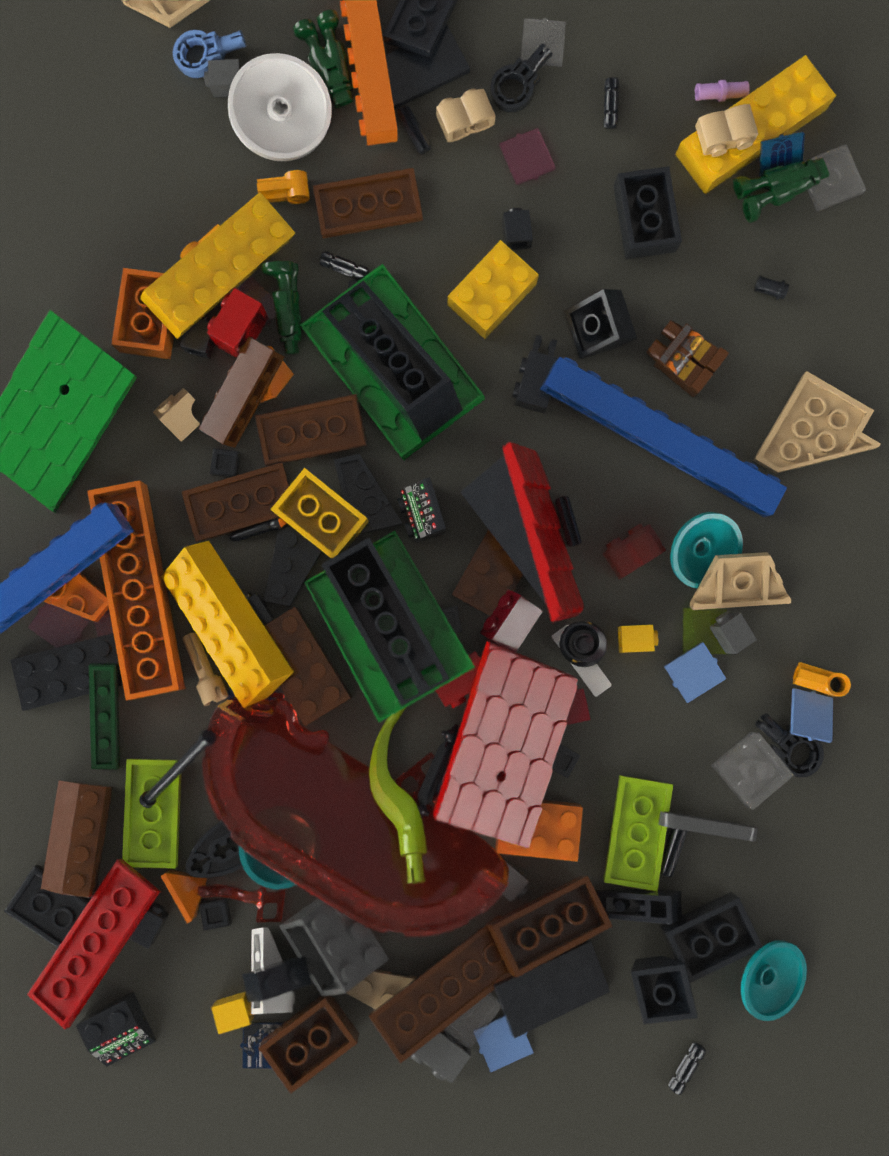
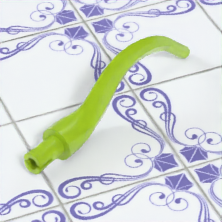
[369,707,427,884]

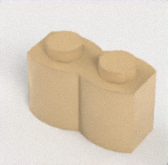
[436,88,495,142]
[695,104,758,157]

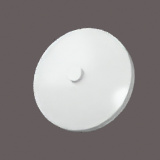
[228,53,332,161]

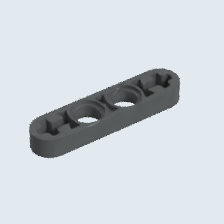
[658,811,758,842]

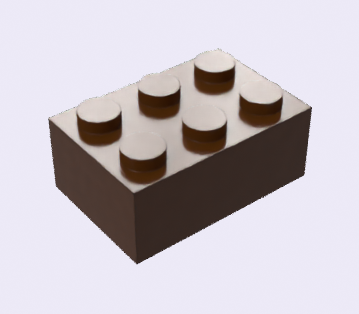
[258,995,360,1094]

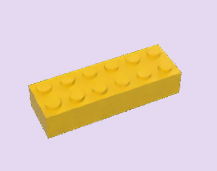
[675,55,836,194]
[140,192,296,339]
[161,541,293,708]

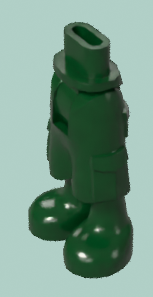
[293,10,354,108]
[733,158,829,223]
[261,261,302,354]

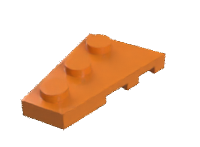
[43,573,109,622]

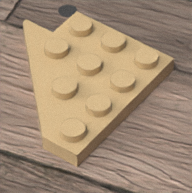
[753,371,881,474]

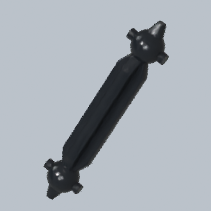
[416,724,459,818]

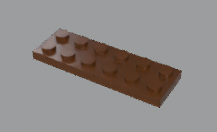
[368,915,512,1064]

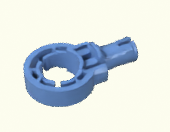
[173,30,246,78]

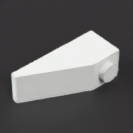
[251,927,295,1014]

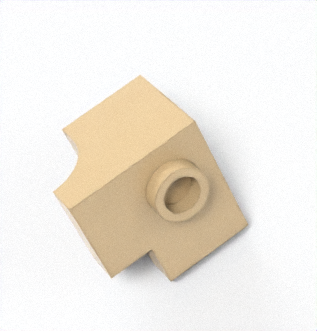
[153,388,200,442]

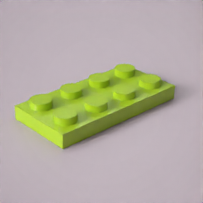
[122,759,181,869]
[603,775,673,891]

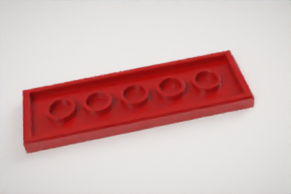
[27,859,160,1029]

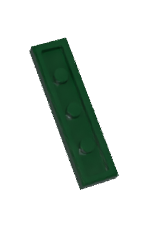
[89,663,120,769]

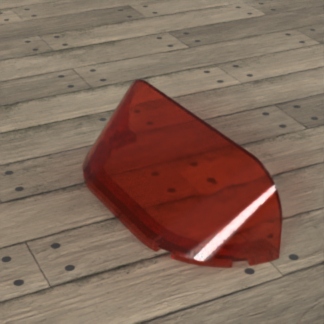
[202,697,509,937]

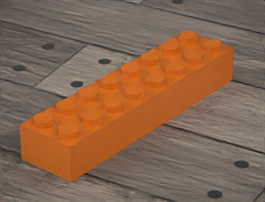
[87,480,186,700]

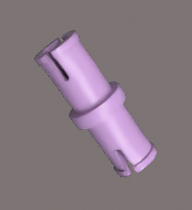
[695,80,749,102]

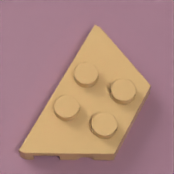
[121,0,210,28]
[690,552,791,610]

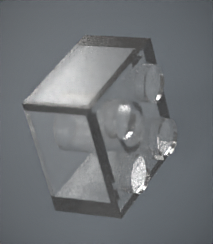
[711,732,794,810]

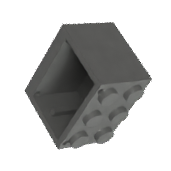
[279,888,389,996]

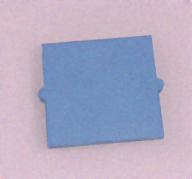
[664,642,726,703]
[790,688,833,743]
[473,1015,534,1072]

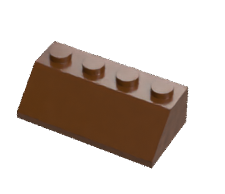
[41,780,113,897]

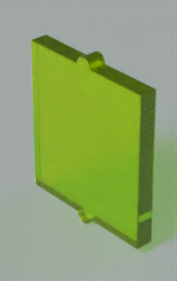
[683,608,727,654]

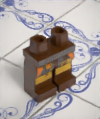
[646,320,729,397]

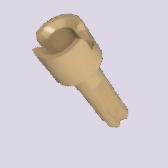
[183,632,229,706]

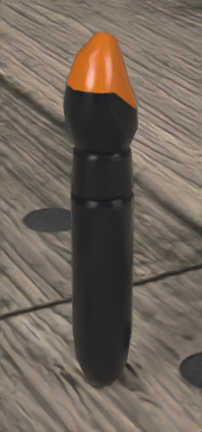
[229,518,287,541]

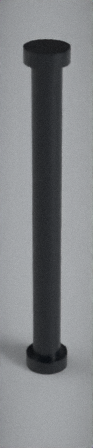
[139,729,217,808]

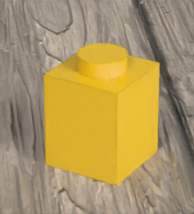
[618,625,658,653]
[211,991,255,1034]

